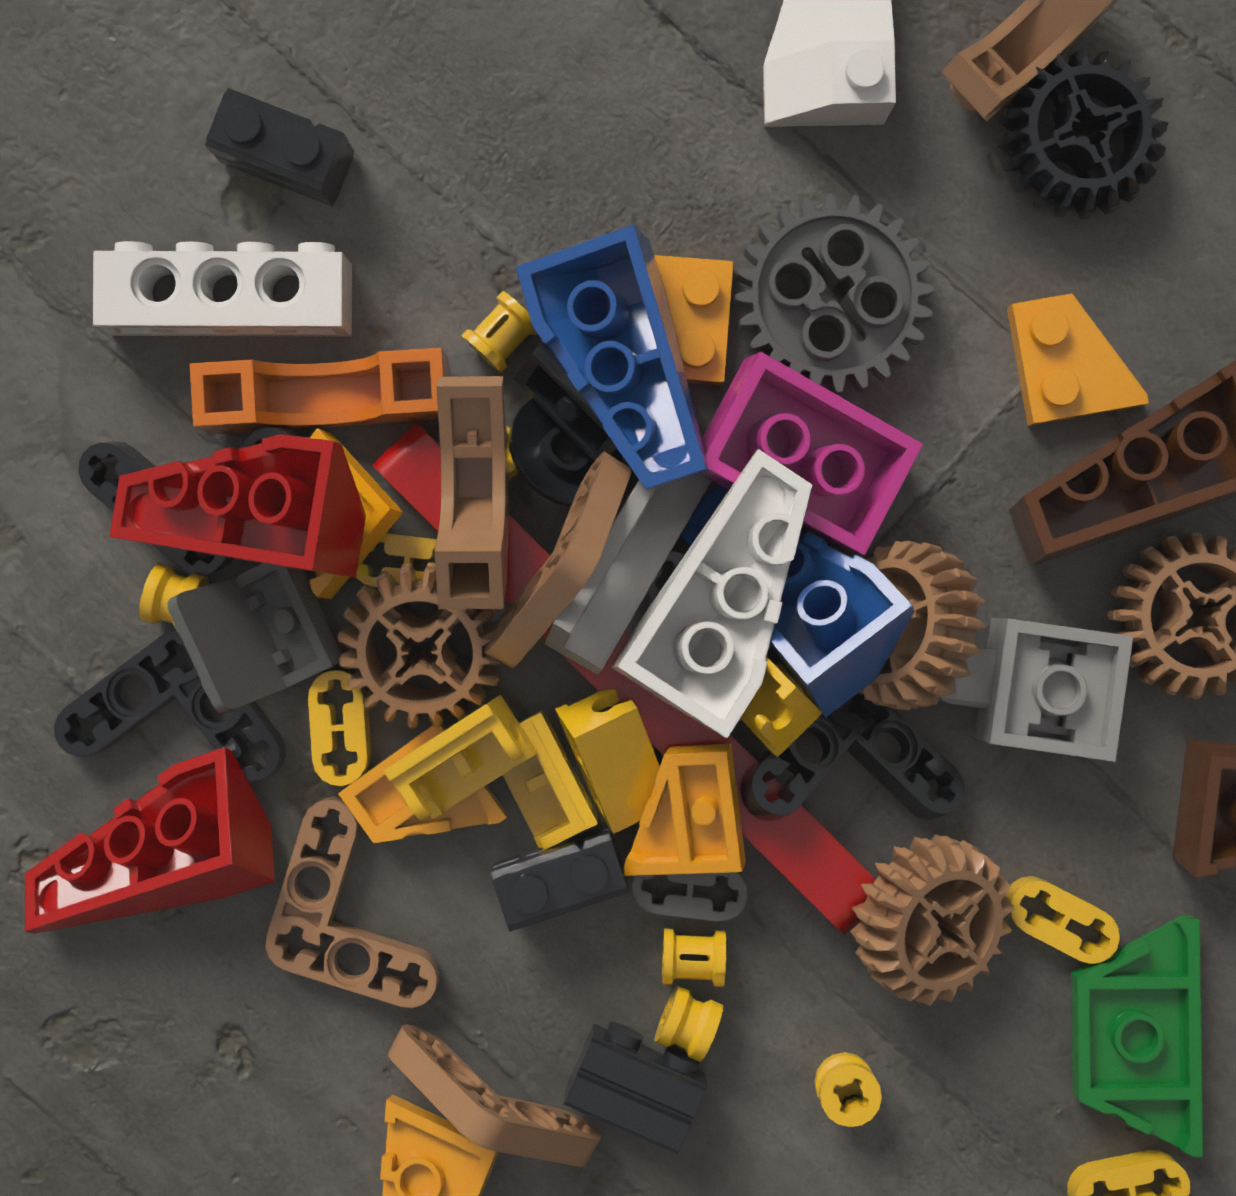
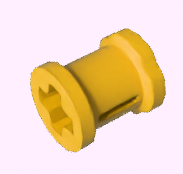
[461,291,538,373]
[662,928,726,987]

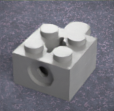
[939,618,1133,762]

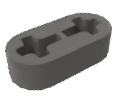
[632,872,748,922]

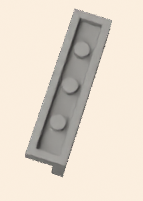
[544,473,711,675]

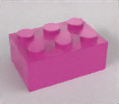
[699,352,923,555]

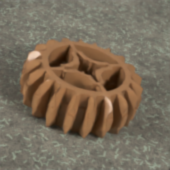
[1107,533,1236,699]
[859,541,988,711]
[338,562,501,729]
[850,834,1015,1006]

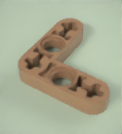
[484,451,632,669]
[265,796,440,1008]
[388,1024,602,1167]

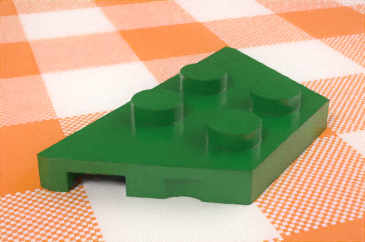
[1071,915,1203,1157]

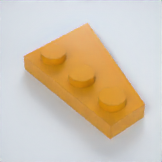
[380,1095,499,1196]

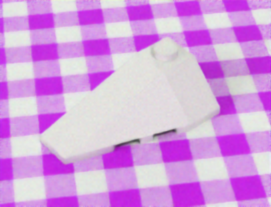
[763,0,896,127]
[610,449,812,738]

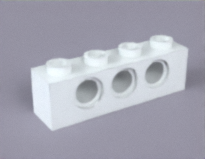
[93,241,352,337]

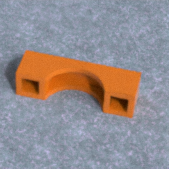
[189,348,450,435]

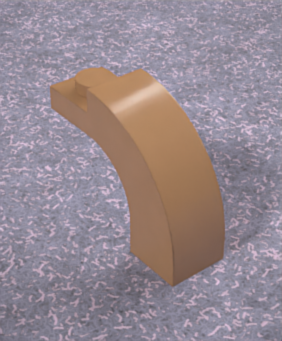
[941,0,1119,122]
[434,376,509,609]

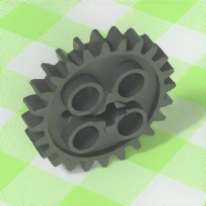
[734,193,935,396]

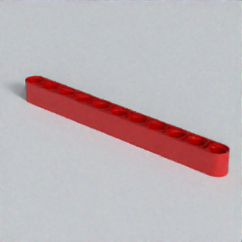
[372,421,876,935]

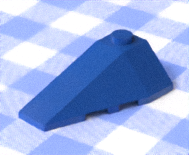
[516,224,708,489]
[680,486,915,717]

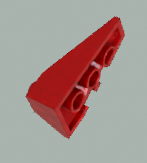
[109,434,366,578]
[25,747,275,934]

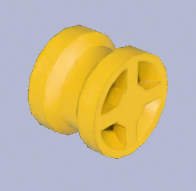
[139,563,209,627]
[654,985,723,1062]
[814,1052,882,1127]

